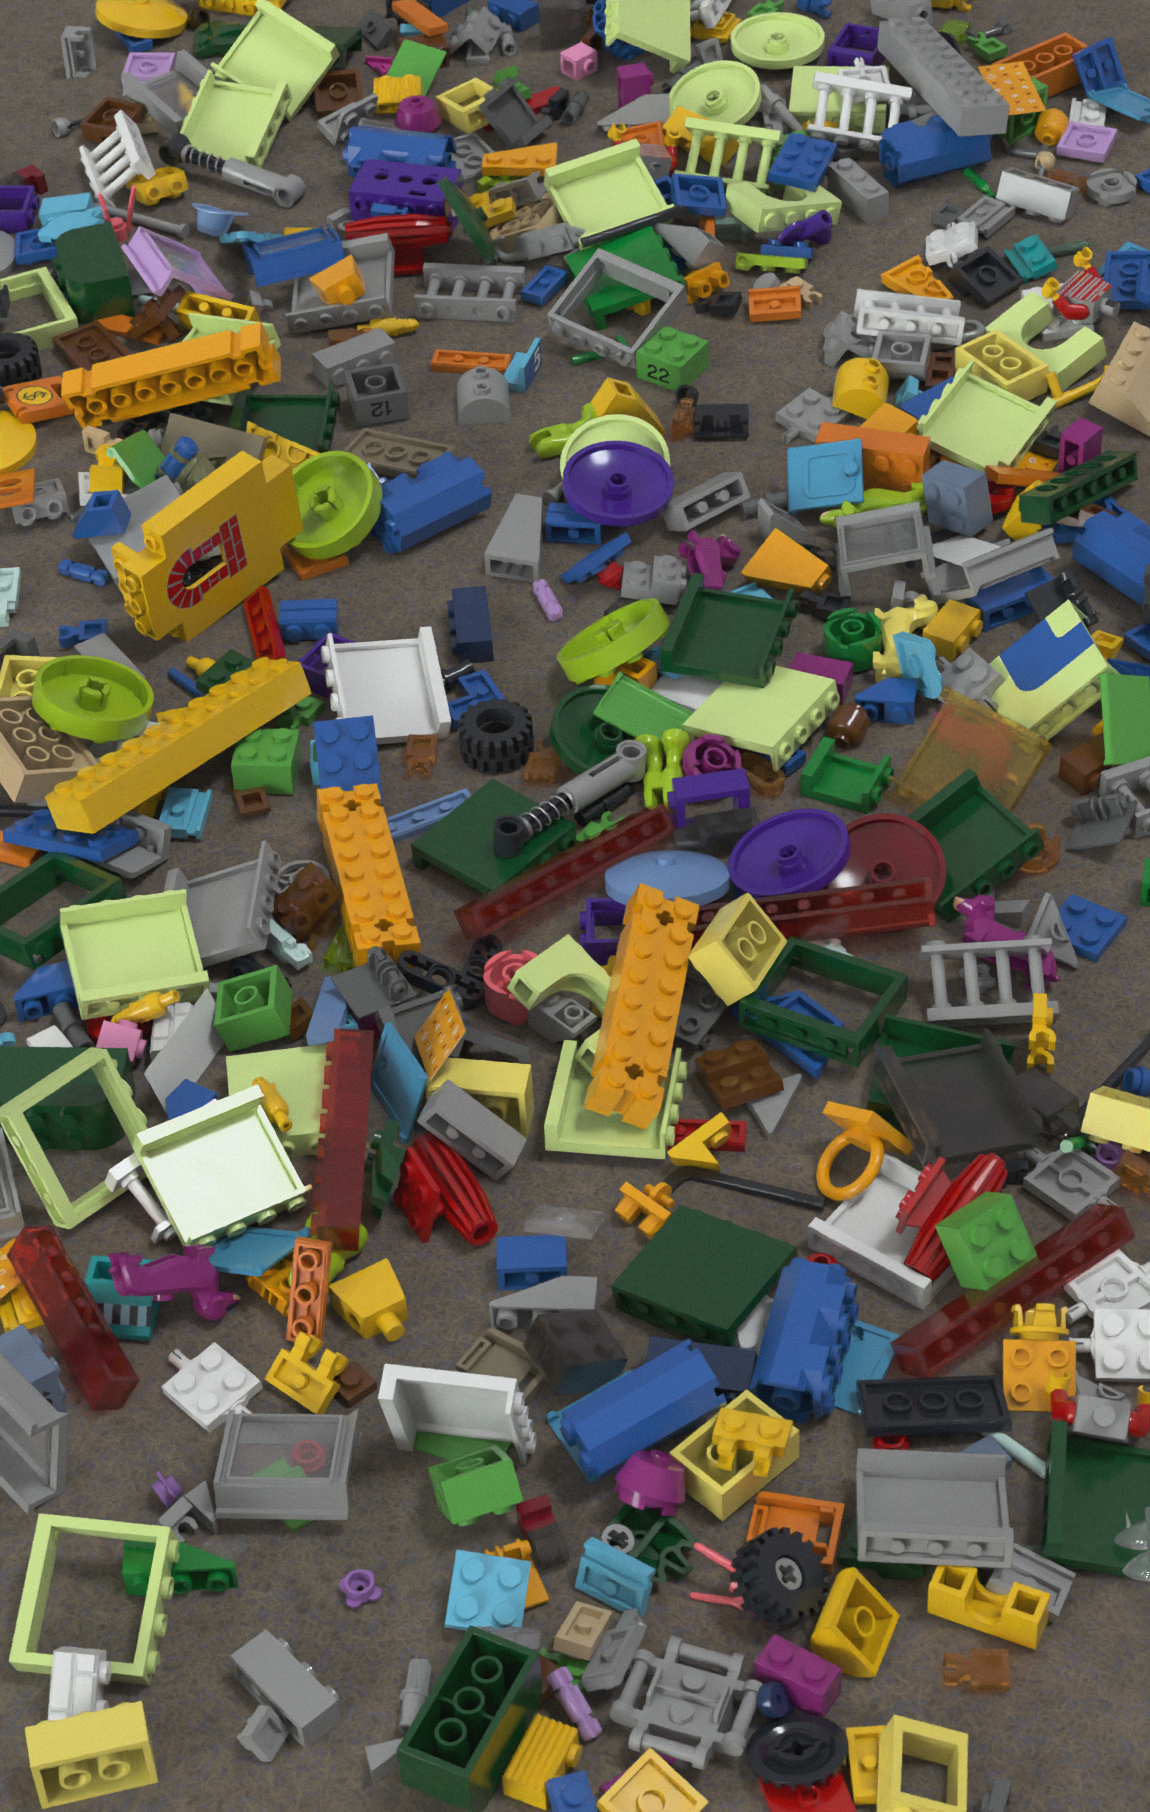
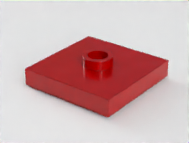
[759,1769,857,1812]

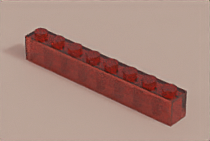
[453,803,676,940]
[691,876,936,951]
[310,1028,374,1251]
[890,1204,1136,1379]

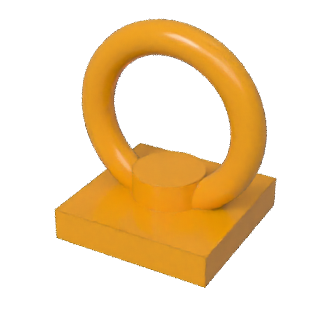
[816,1101,914,1201]

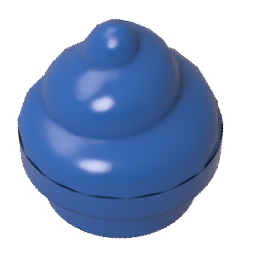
[1122,1066,1150,1097]

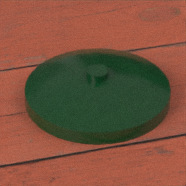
[437,177,498,266]
[550,684,666,785]

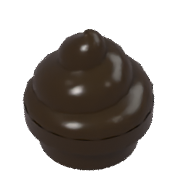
[187,7,210,30]

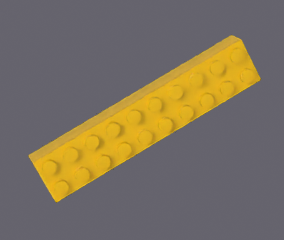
[44,657,312,834]

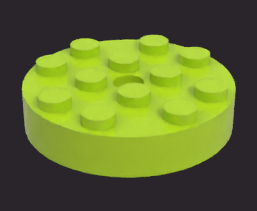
[287,451,382,559]
[557,598,670,684]
[32,655,154,744]

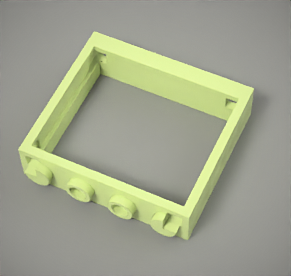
[0,267,79,350]
[0,1047,148,1229]
[9,1513,180,1685]

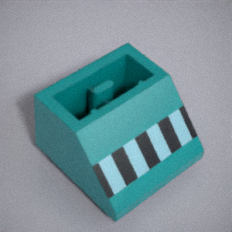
[81,1255,161,1341]

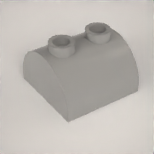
[872,331,931,382]
[456,366,511,426]

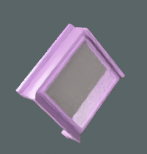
[121,226,235,301]

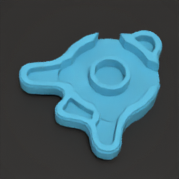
[38,206,106,243]
[220,231,282,245]

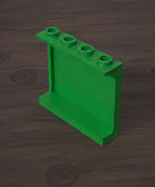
[565,226,687,330]

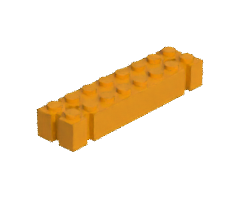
[61,322,281,429]
[317,783,421,969]
[584,883,699,1130]

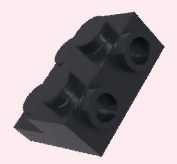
[948,246,1023,308]

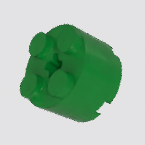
[823,608,882,672]

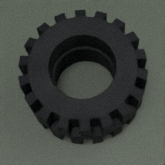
[0,332,42,388]
[458,698,534,775]

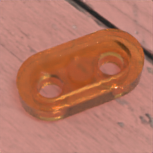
[740,753,785,796]

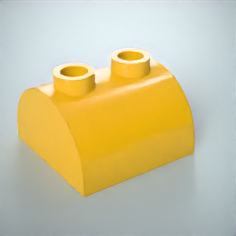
[832,358,889,419]
[810,1567,900,1678]

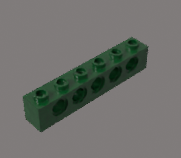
[1018,450,1138,525]

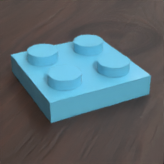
[893,631,943,699]
[444,1550,531,1631]

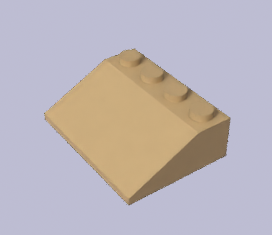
[490,191,564,257]
[1088,321,1150,437]
[0,696,98,803]

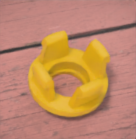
[1010,1303,1069,1341]

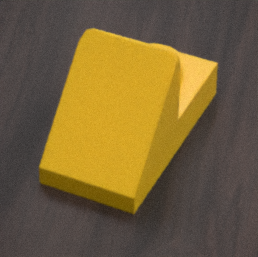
[667,1112,732,1172]

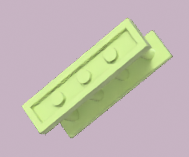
[675,117,786,195]

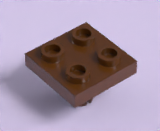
[125,285,186,341]

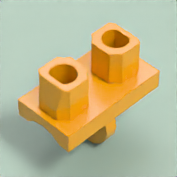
[684,261,730,304]
[614,1182,675,1240]

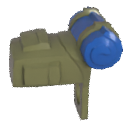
[154,436,227,493]

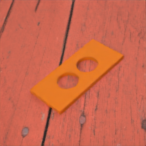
[0,468,36,509]

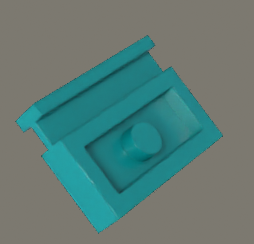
[1003,234,1058,284]

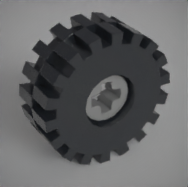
[730,1527,830,1631]

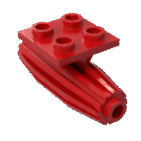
[345,213,453,275]
[394,1132,498,1246]
[895,1153,1008,1284]

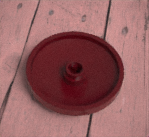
[822,813,947,934]

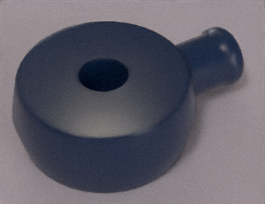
[757,1681,794,1719]

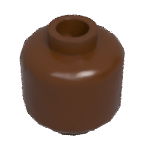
[827,703,871,748]

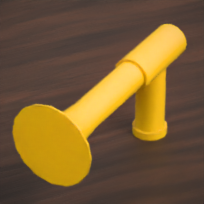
[1044,365,1108,409]

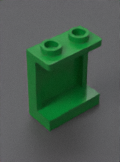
[800,737,894,814]

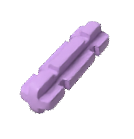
[532,579,563,622]
[548,1666,602,1742]

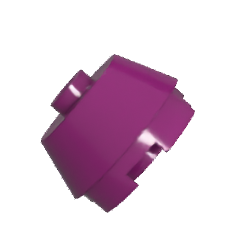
[394,96,442,133]
[683,734,741,777]
[614,1450,685,1516]

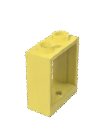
[436,78,497,134]
[877,1714,968,1812]

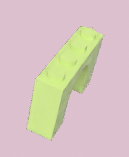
[725,182,842,233]
[985,291,1107,392]
[507,934,611,1074]

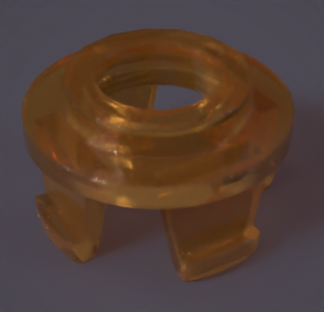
[1019,822,1060,873]

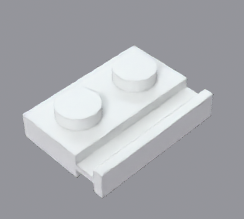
[1069,98,1107,127]

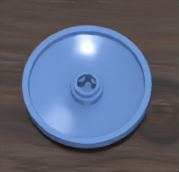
[605,850,730,906]

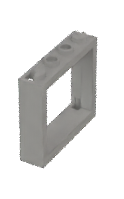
[547,248,688,370]

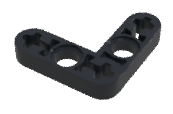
[117,403,214,440]
[396,933,502,1009]

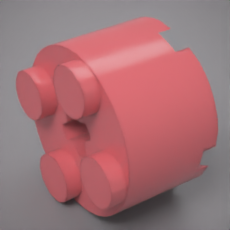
[483,950,538,1026]

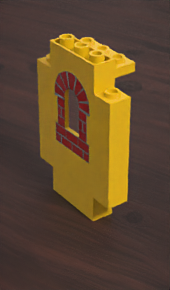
[111,451,304,642]

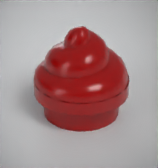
[597,560,623,590]

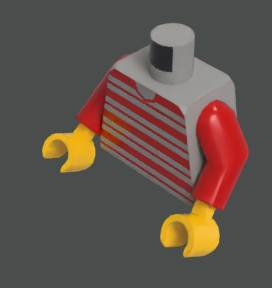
[607,123,681,181]
[1041,247,1120,324]
[1045,1369,1150,1446]

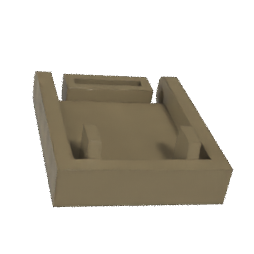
[451,1327,558,1406]

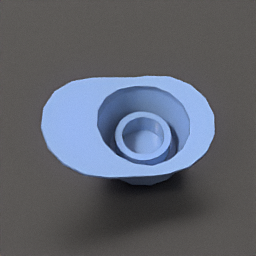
[192,203,249,236]

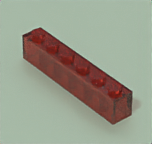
[7,1225,140,1411]

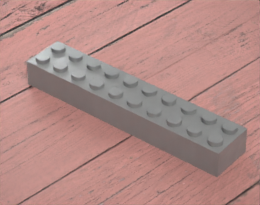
[877,16,1009,136]

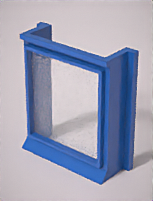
[241,224,345,287]

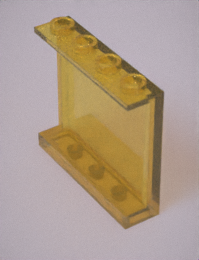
[888,686,1053,813]

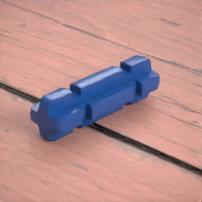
[58,559,110,587]

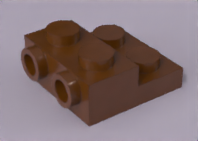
[314,69,363,118]
[80,96,147,143]
[273,862,342,939]
[695,1039,784,1110]

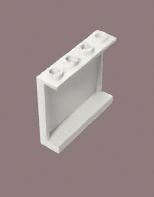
[321,627,451,744]
[808,1153,955,1310]
[378,1364,536,1465]

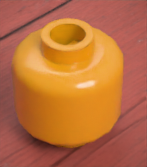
[1035,108,1069,146]

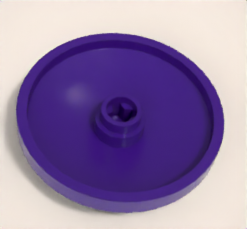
[562,440,674,526]
[728,808,852,904]

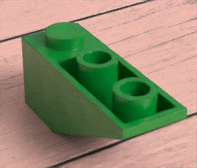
[122,1540,239,1597]

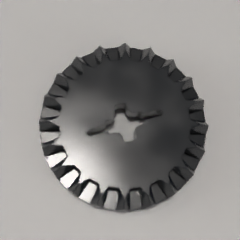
[746,1714,849,1792]

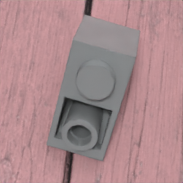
[528,991,597,1043]

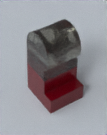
[0,164,48,195]
[515,1494,570,1571]

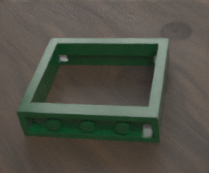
[0,852,127,970]
[739,936,908,1068]

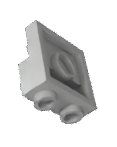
[7,478,69,526]
[621,555,687,606]

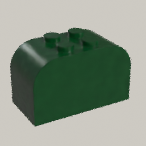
[53,222,135,325]
[0,1046,136,1151]
[397,1625,543,1812]

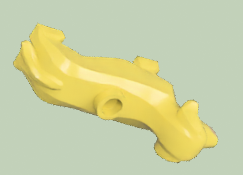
[873,594,939,683]

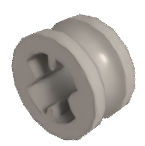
[599,1524,634,1555]

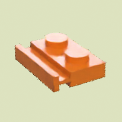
[748,285,802,323]

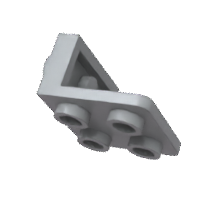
[447,6,504,55]
[317,93,378,146]
[823,311,877,367]
[87,810,172,879]

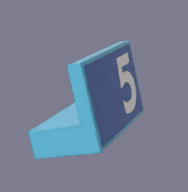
[504,338,542,393]

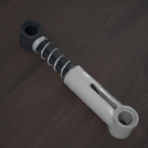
[158,133,306,208]
[493,740,647,858]

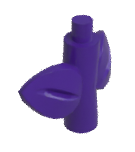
[777,210,832,246]

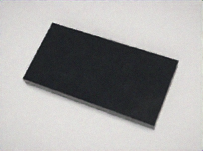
[856,1375,1012,1437]

